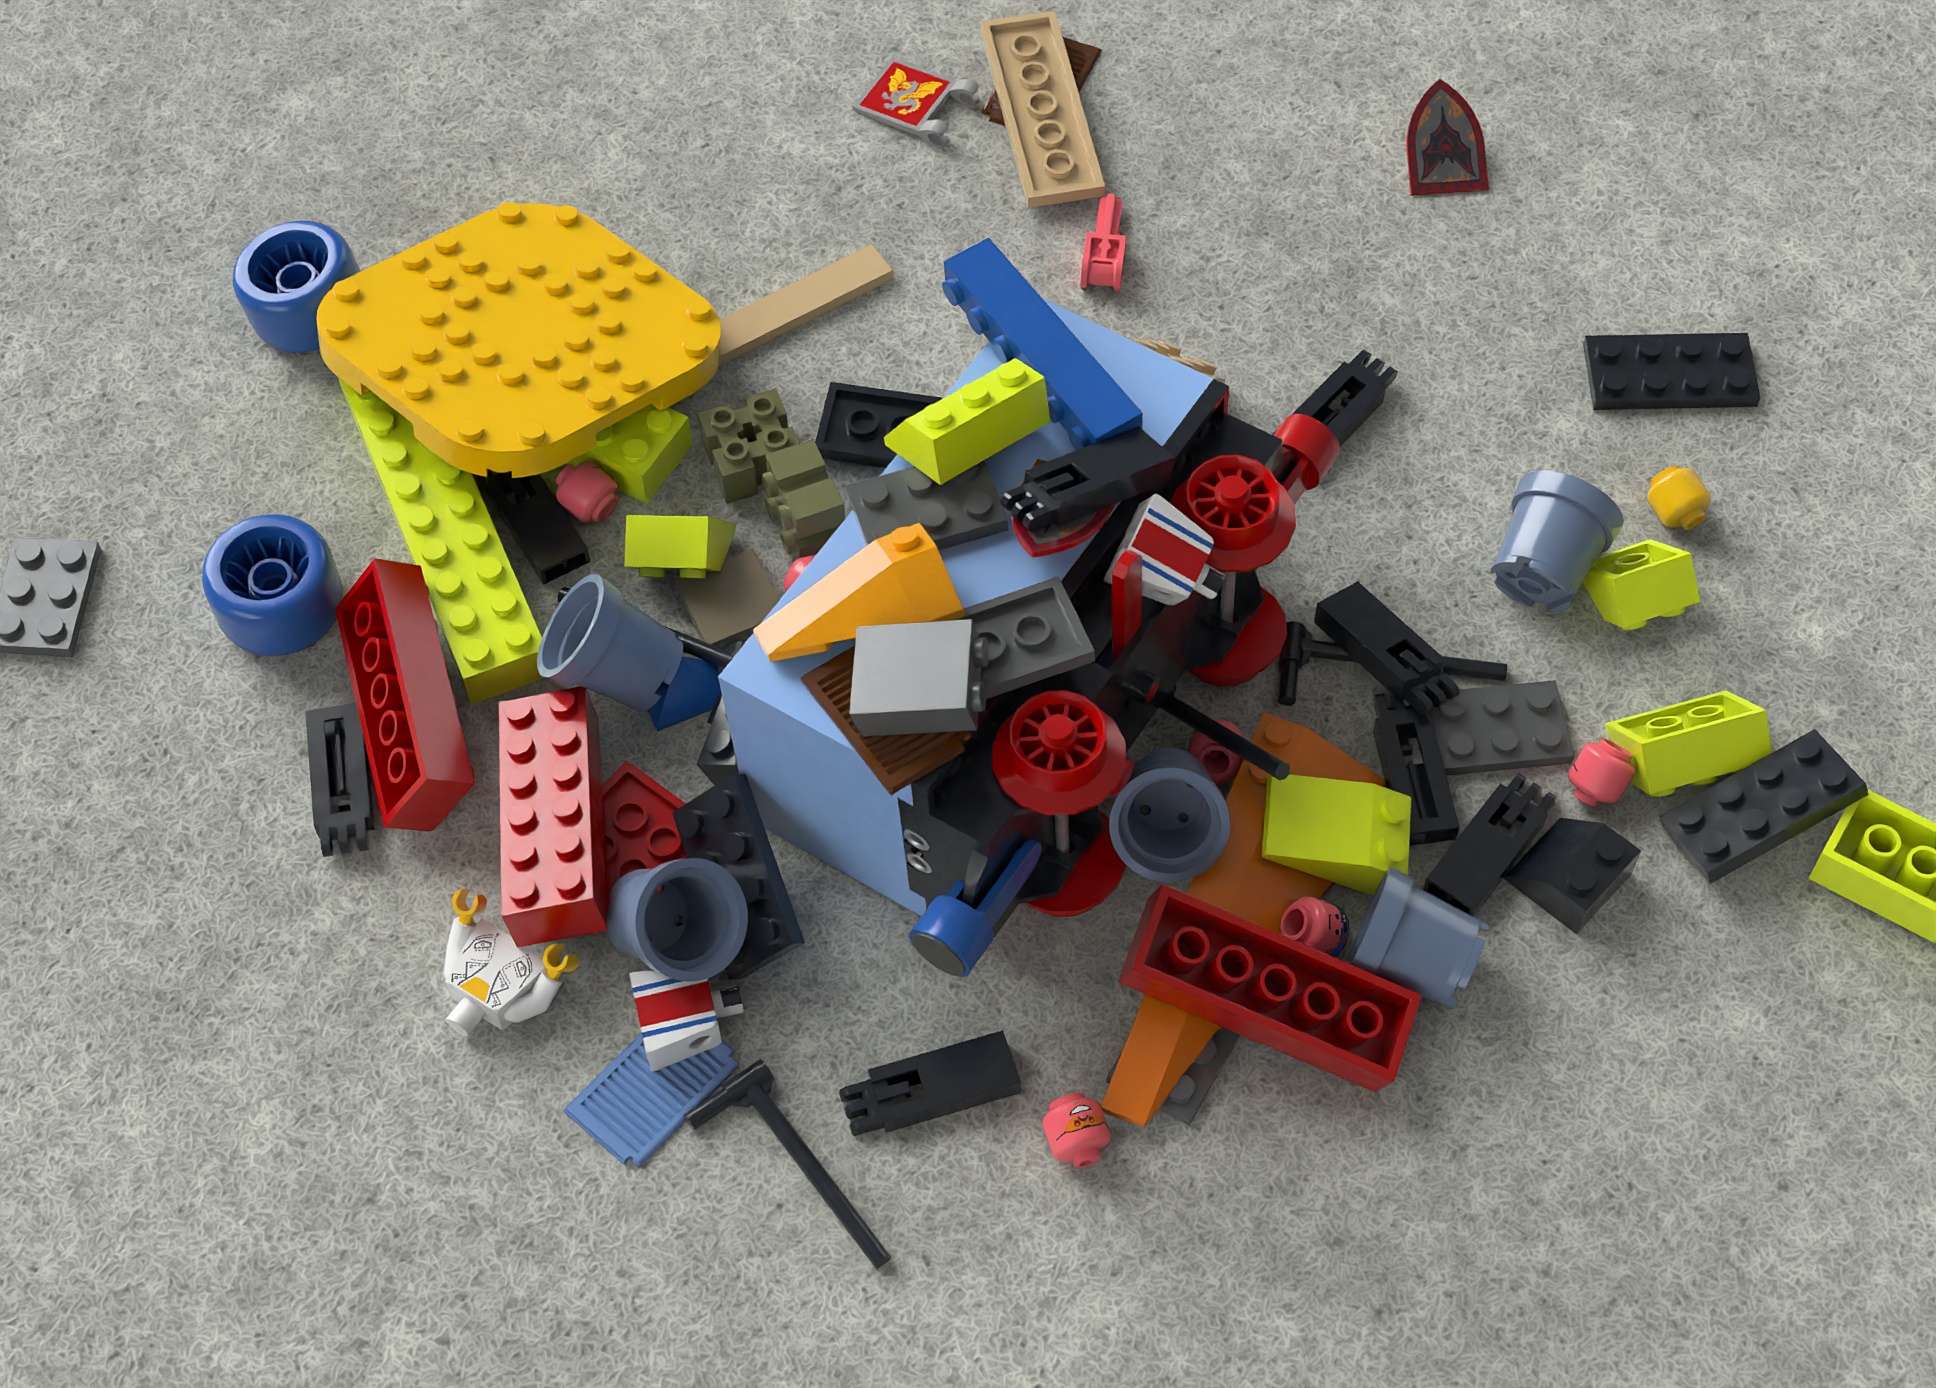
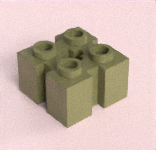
[697,389,799,504]
[762,439,845,559]

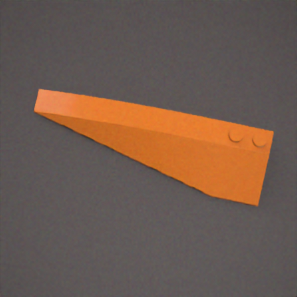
[1101,712,1385,1128]

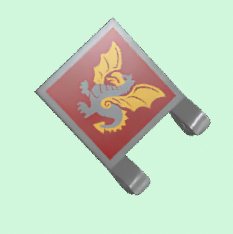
[853,57,980,149]

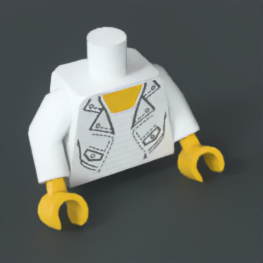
[444,889,579,1037]

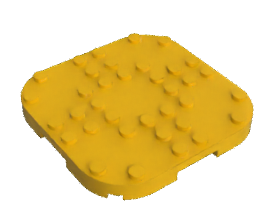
[317,202,721,478]

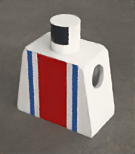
[1104,494,1225,605]
[629,970,744,1072]

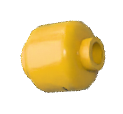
[1647,465,1711,530]

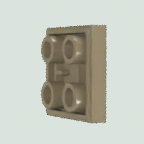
[674,549,780,648]

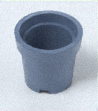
[1490,470,1624,613]
[537,574,683,712]
[1109,748,1230,882]
[606,858,748,981]
[1346,866,1489,1009]

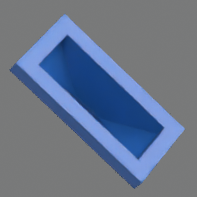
[647,657,721,732]

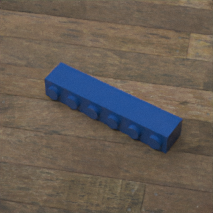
[942,237,1143,450]

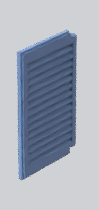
[563,1032,739,1167]

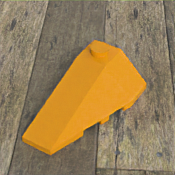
[753,523,965,662]

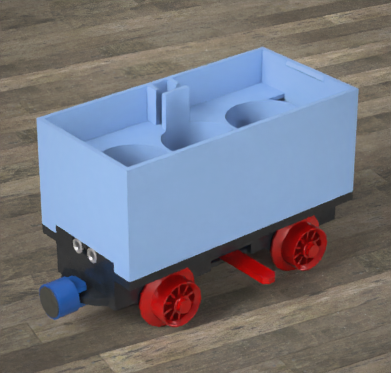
[718,298,1340,977]

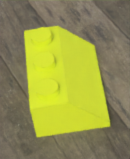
[884,358,1050,485]
[1605,690,1772,797]

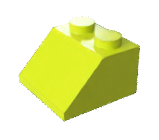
[624,515,736,579]
[1583,539,1700,630]

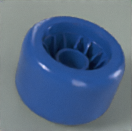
[232,220,361,353]
[202,514,343,656]

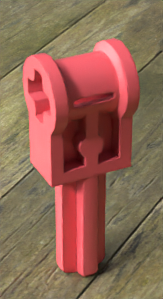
[1080,193,1126,292]

